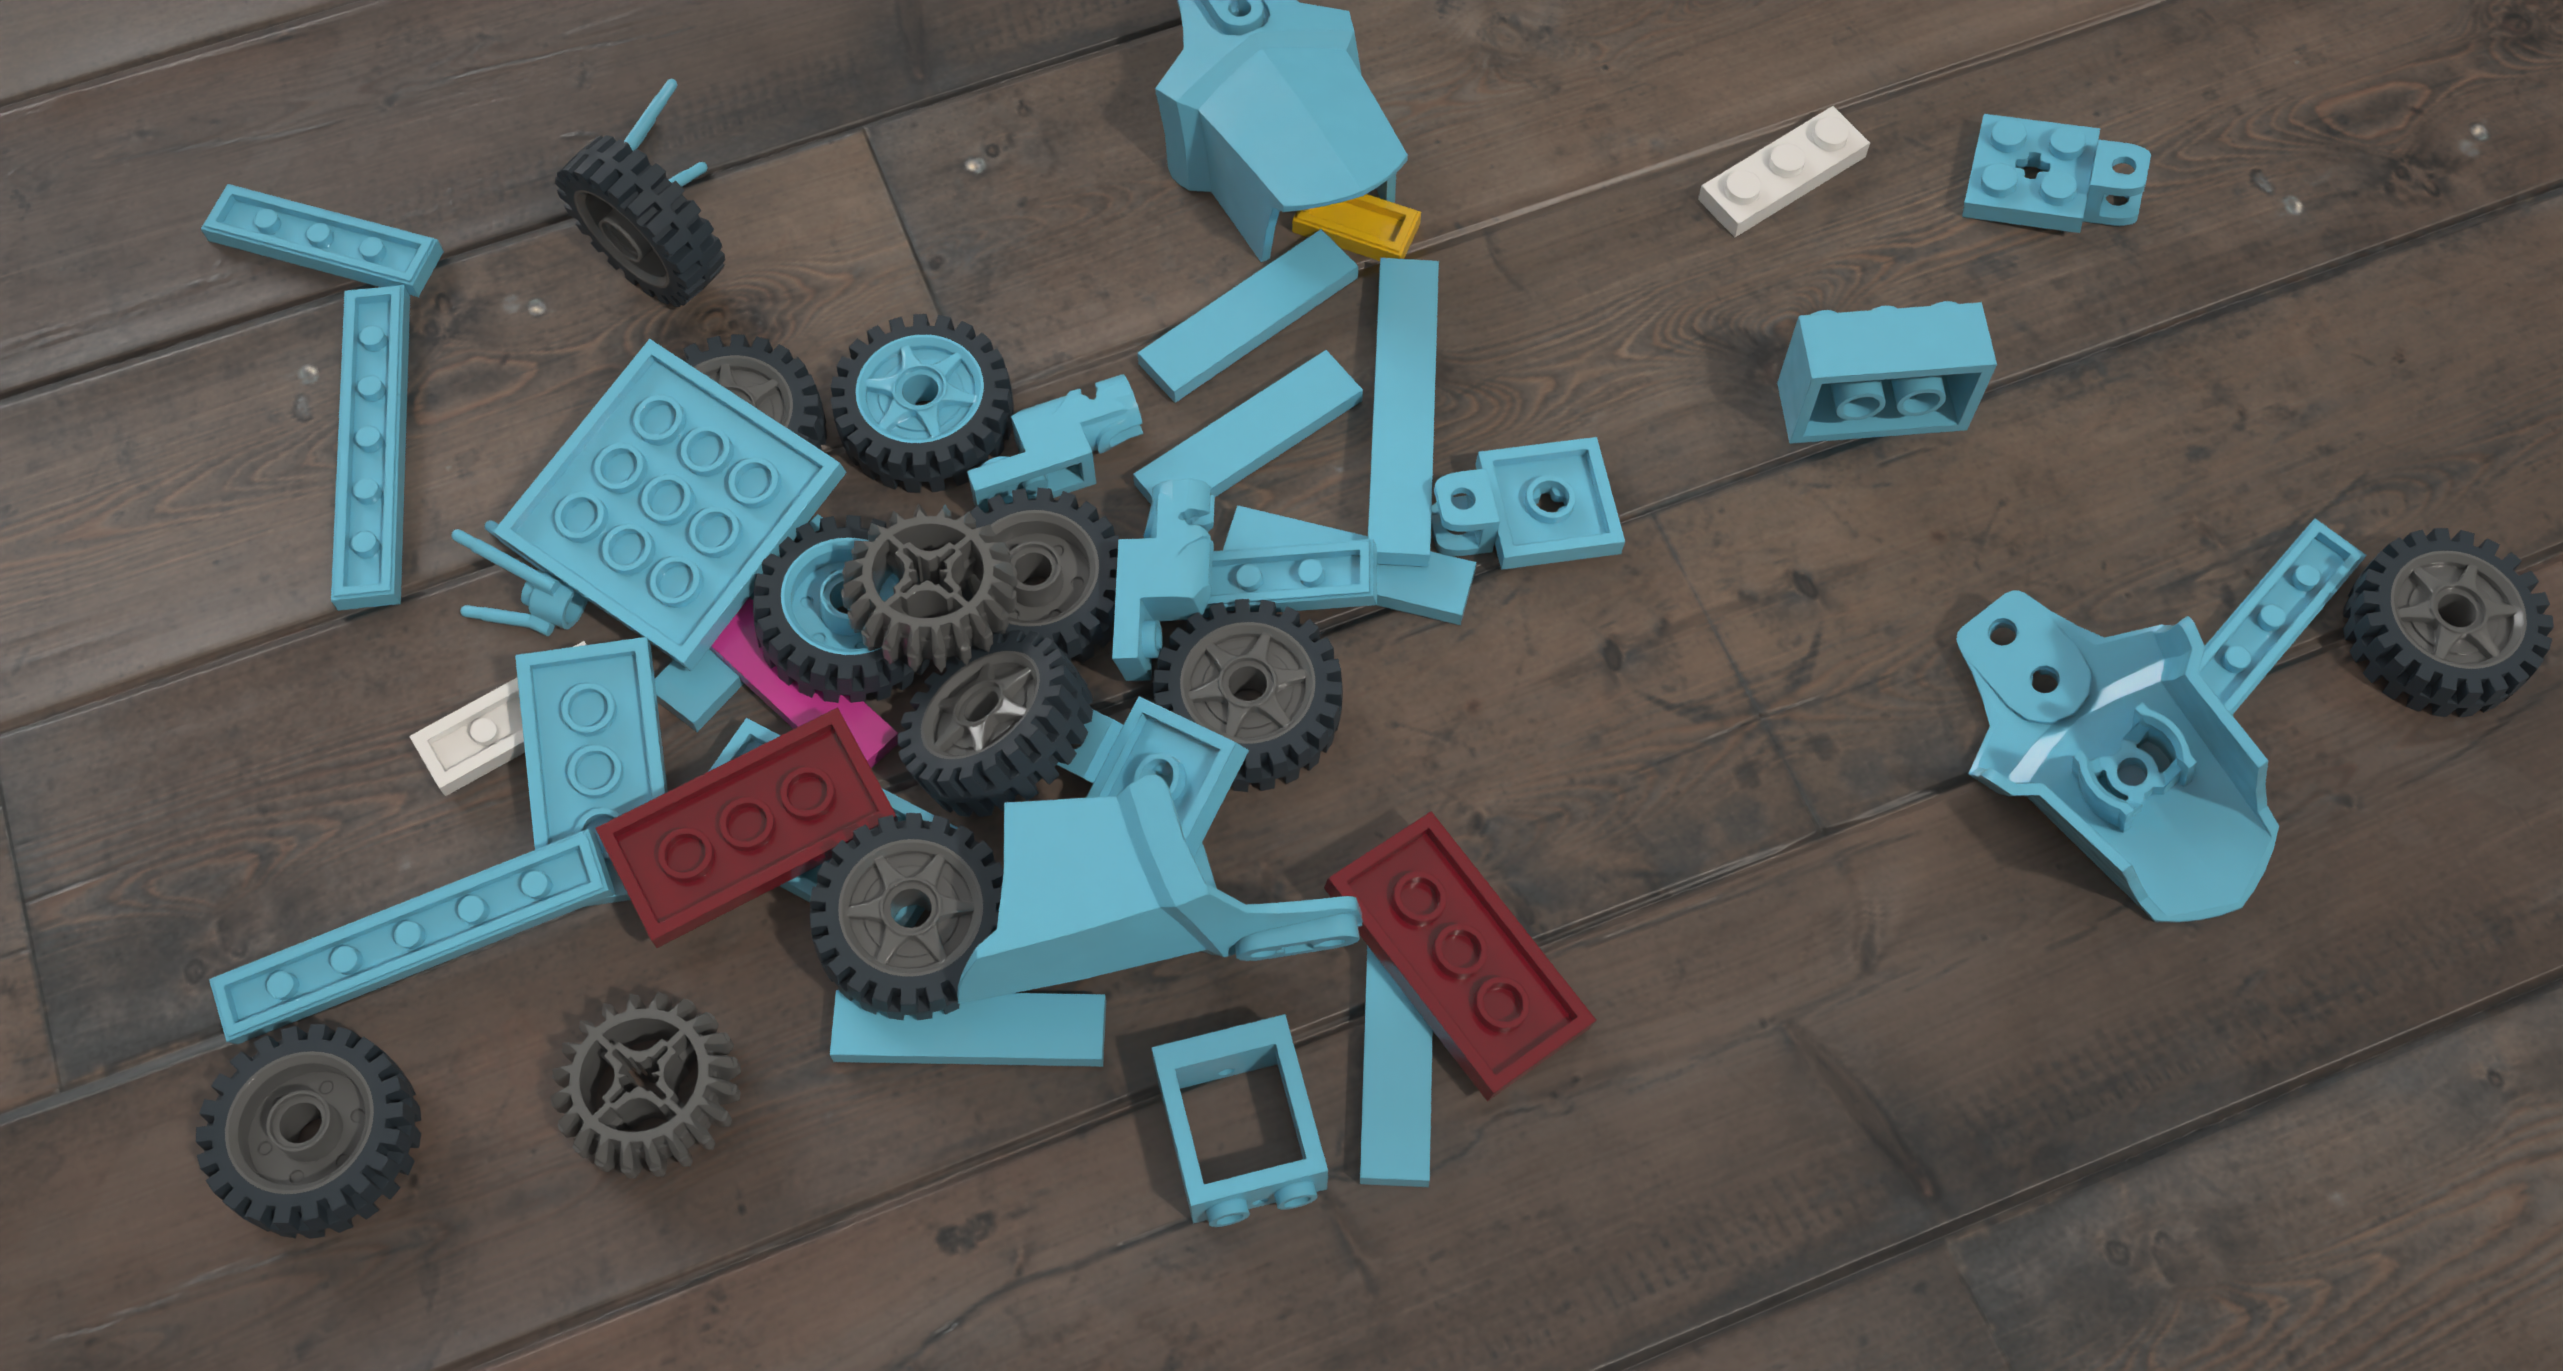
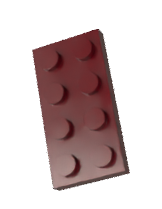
[595,707,898,948]
[1324,811,1596,1102]

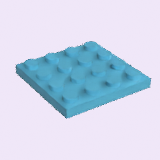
[493,339,847,671]

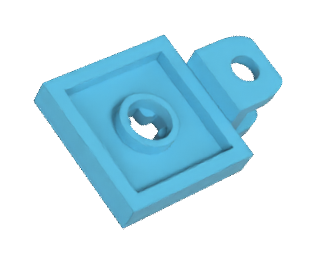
[1962,114,2151,233]
[1431,437,1625,570]
[1057,696,1249,858]

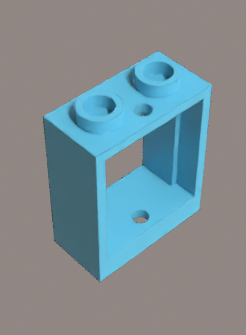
[1152,1014,1328,1227]

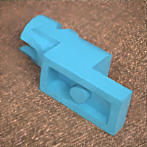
[967,374,1144,513]
[1112,478,1215,681]

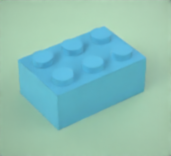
[1777,301,1997,444]

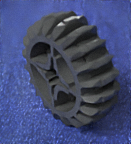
[841,504,1018,673]
[550,991,741,1179]

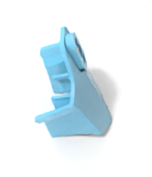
[1155,0,1408,262]
[1956,590,2279,923]
[957,774,1363,1004]

